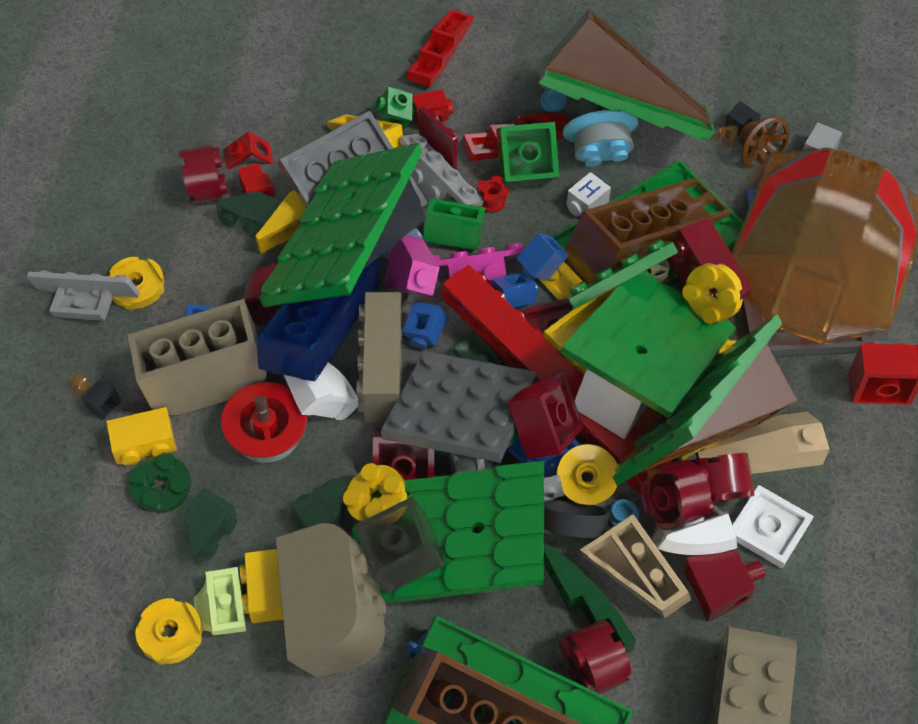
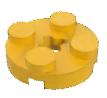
[109,257,165,310]
[682,263,743,324]
[343,463,407,527]
[135,598,203,664]

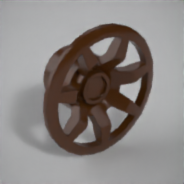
[740,116,789,168]

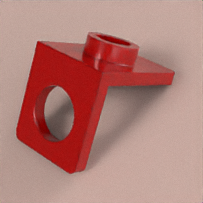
[224,131,273,169]

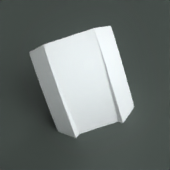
[280,352,358,420]
[651,506,737,555]

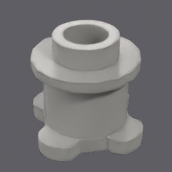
[447,453,485,475]

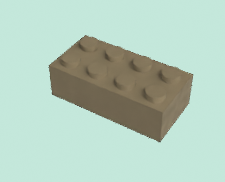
[357,292,402,423]

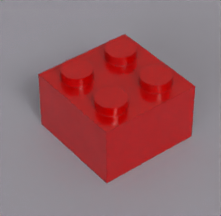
[848,342,918,405]

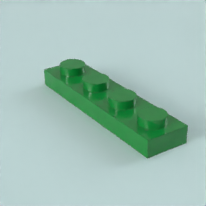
[565,239,678,309]

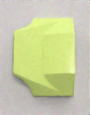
[194,567,246,635]

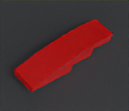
[407,9,474,87]
[461,113,569,161]

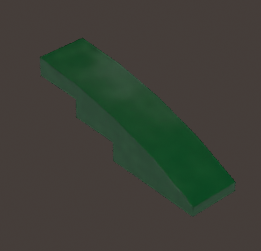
[544,544,636,653]

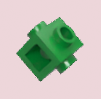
[374,87,415,131]

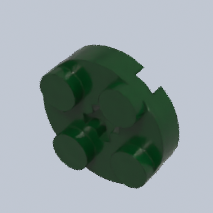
[128,453,191,513]

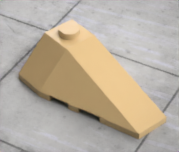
[698,412,829,474]

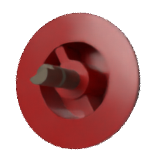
[221,382,307,463]

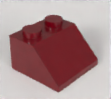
[508,372,584,459]
[372,427,435,480]

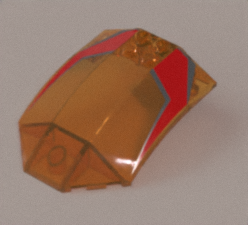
[731,147,918,345]

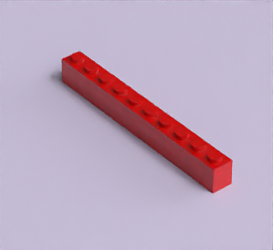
[441,264,672,496]

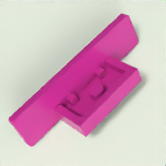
[433,243,525,286]

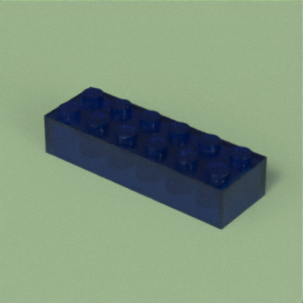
[257,257,379,382]

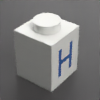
[567,172,611,217]

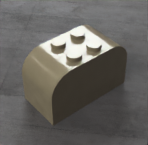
[128,299,267,415]
[276,523,386,677]
[710,626,797,724]

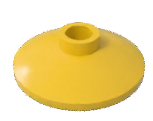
[557,444,617,506]

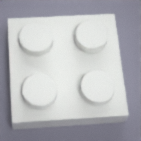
[732,485,814,568]

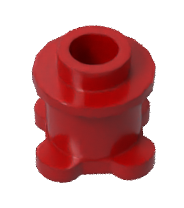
[477,176,509,213]

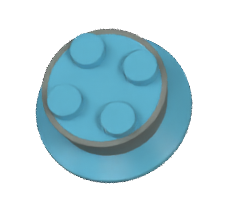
[563,102,638,167]

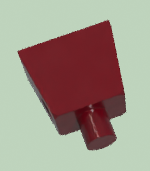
[683,549,765,622]

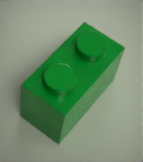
[423,198,485,251]

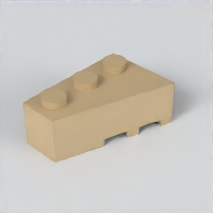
[580,514,691,618]

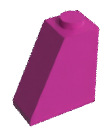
[382,235,440,296]

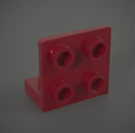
[419,106,458,170]

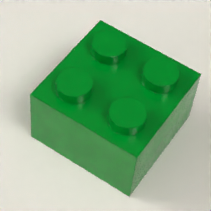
[496,122,559,183]

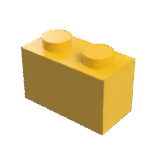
[106,407,177,466]
[240,549,284,623]

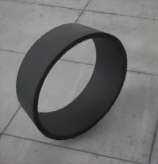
[544,500,610,538]

